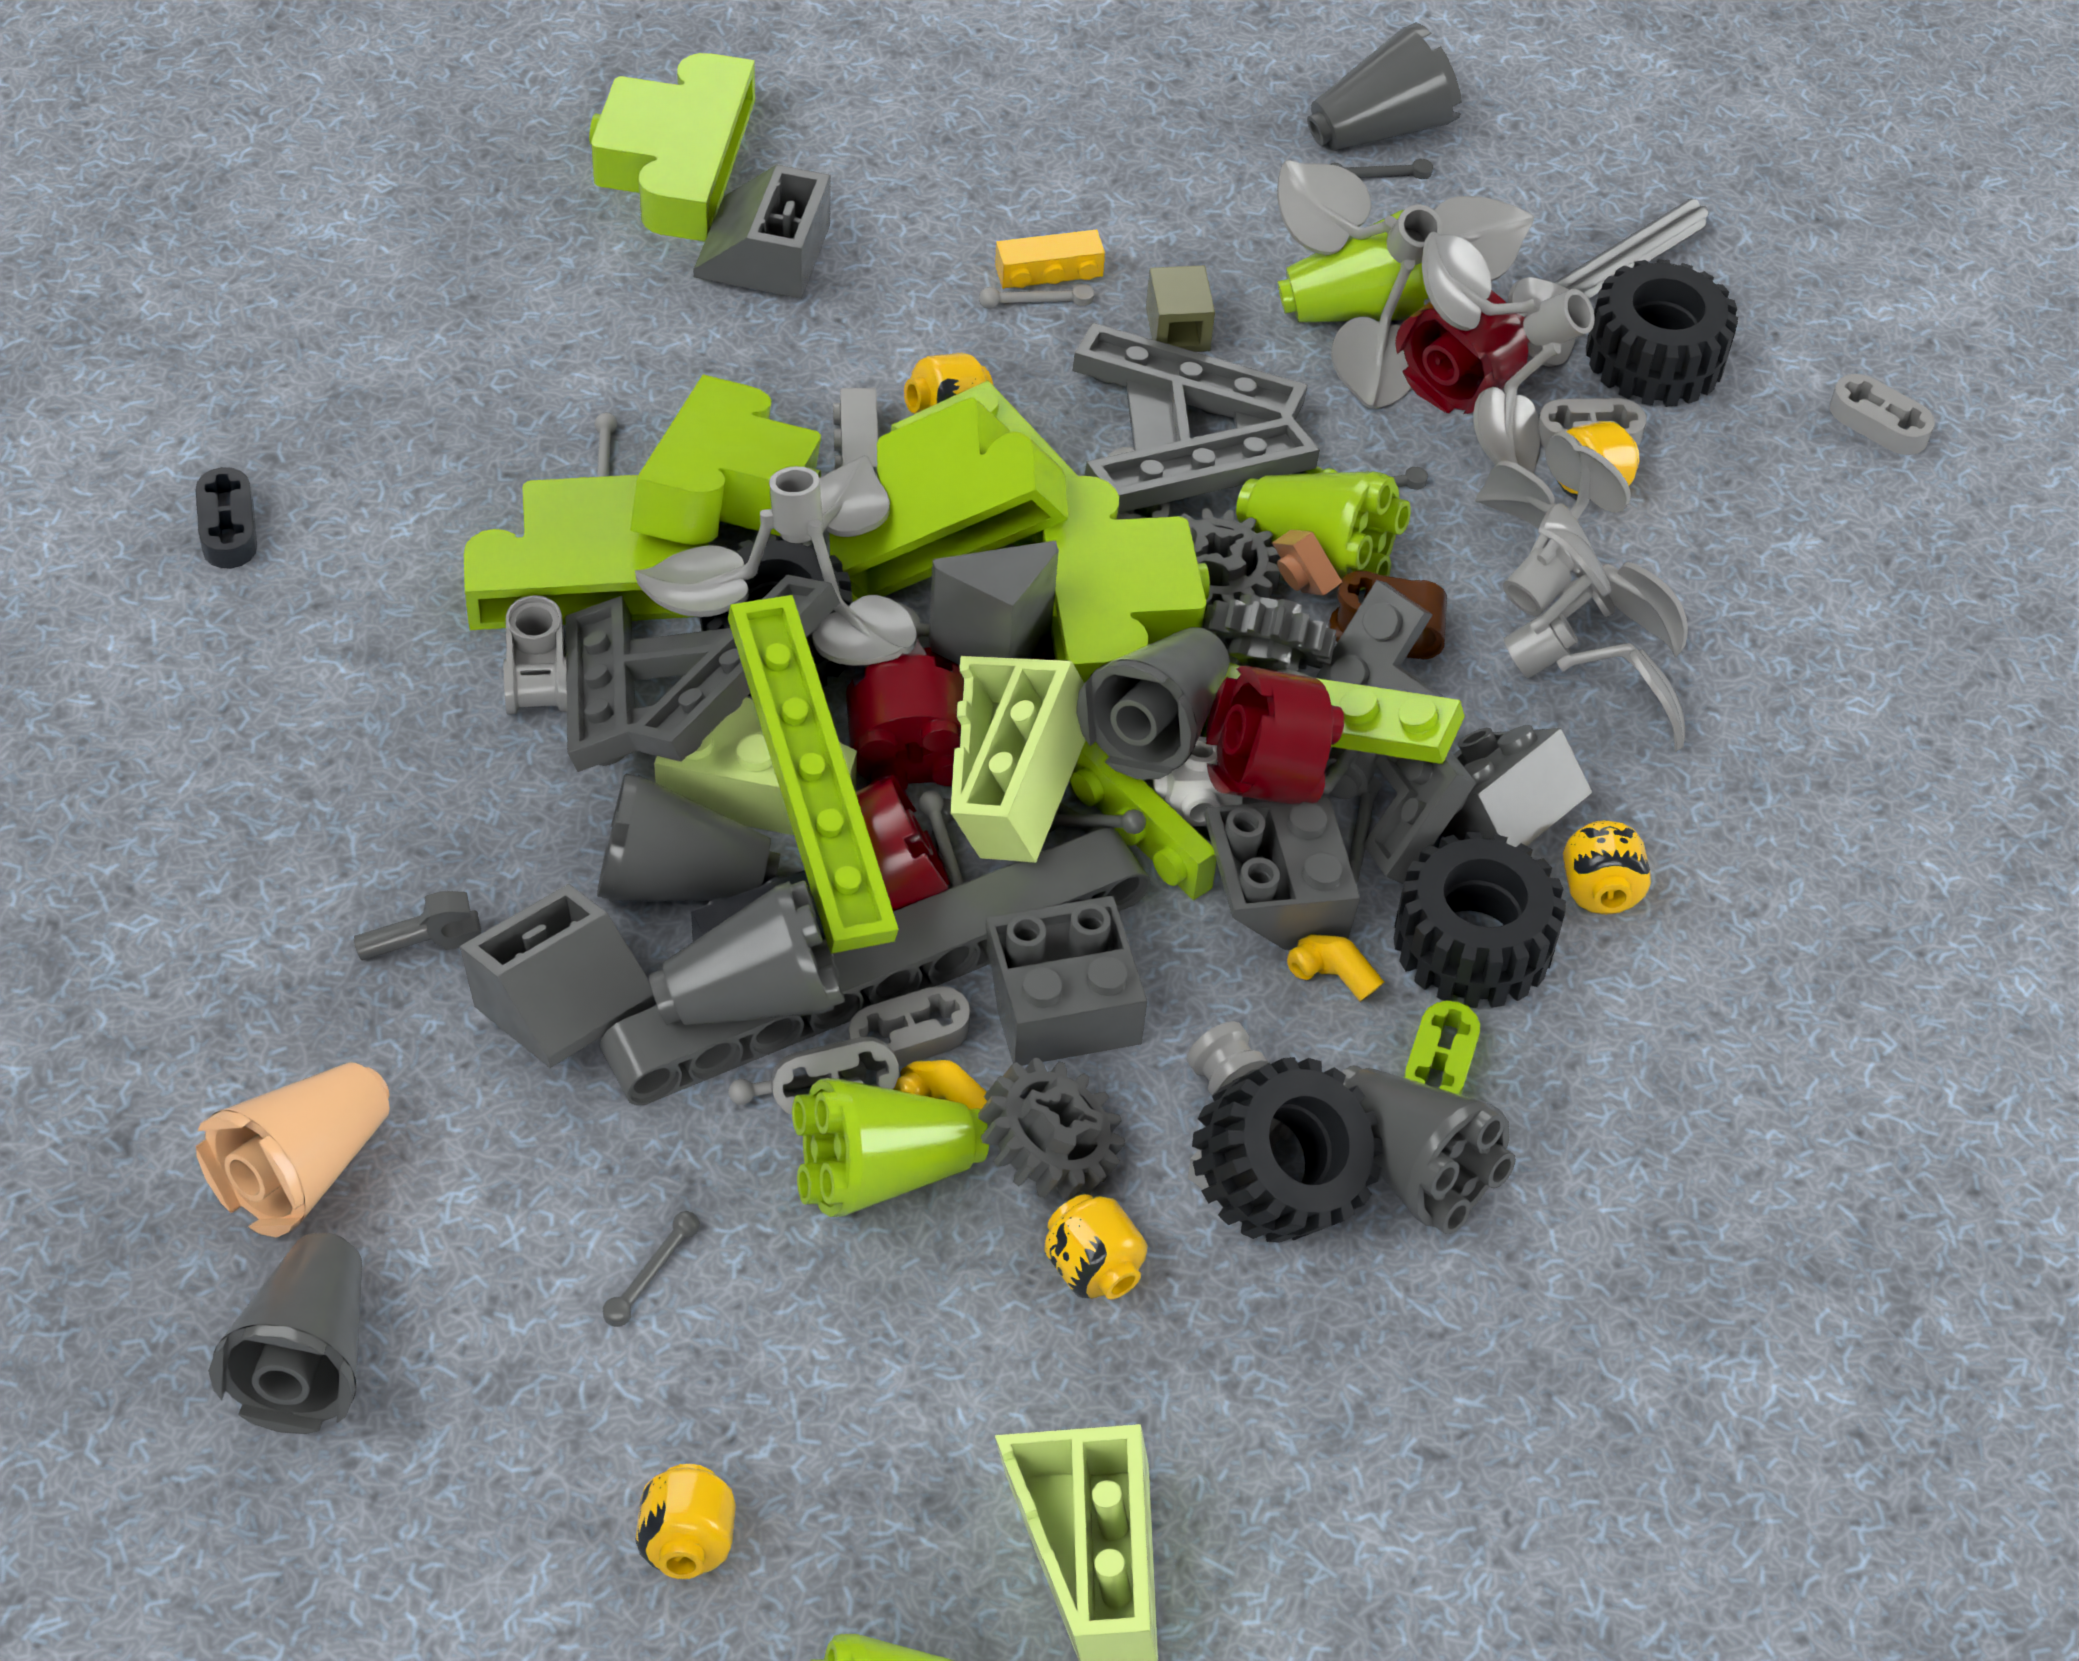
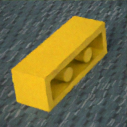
[995,229,1105,289]

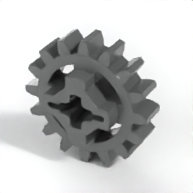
[1180,508,1281,622]
[1202,594,1337,671]
[978,1058,1125,1201]

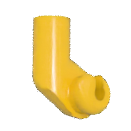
[1287,934,1385,1002]
[893,1060,987,1110]

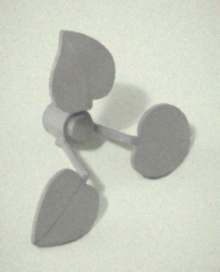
[1277,160,1534,409]
[1422,231,1595,473]
[1475,431,1688,658]
[635,455,917,665]
[1503,503,1685,752]

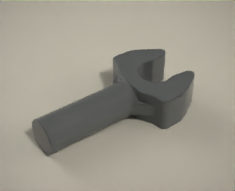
[354,891,481,960]

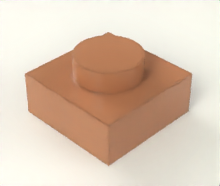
[1272,530,1342,596]

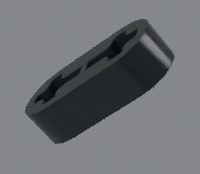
[195,467,257,569]

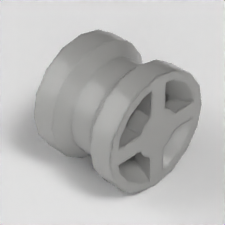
[1187,1021,1269,1095]

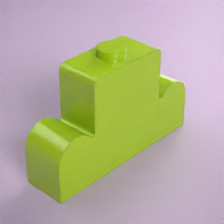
[589,53,755,242]
[630,374,821,545]
[829,397,1068,599]
[463,475,709,630]
[1032,476,1210,683]

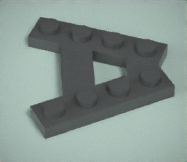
[1072,323,1320,513]
[565,575,840,772]

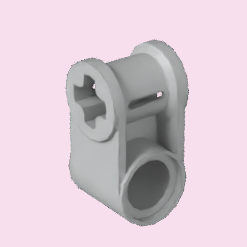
[503,595,567,714]

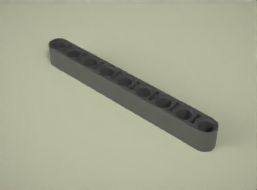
[599,828,1151,1105]

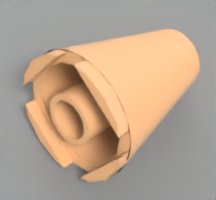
[196,1062,390,1238]

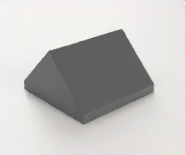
[929,541,1059,665]

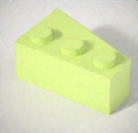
[950,656,1085,863]
[654,697,857,835]
[995,1424,1158,1661]

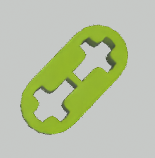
[1403,1000,1480,1095]

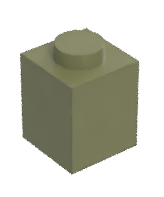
[1146,265,1215,352]

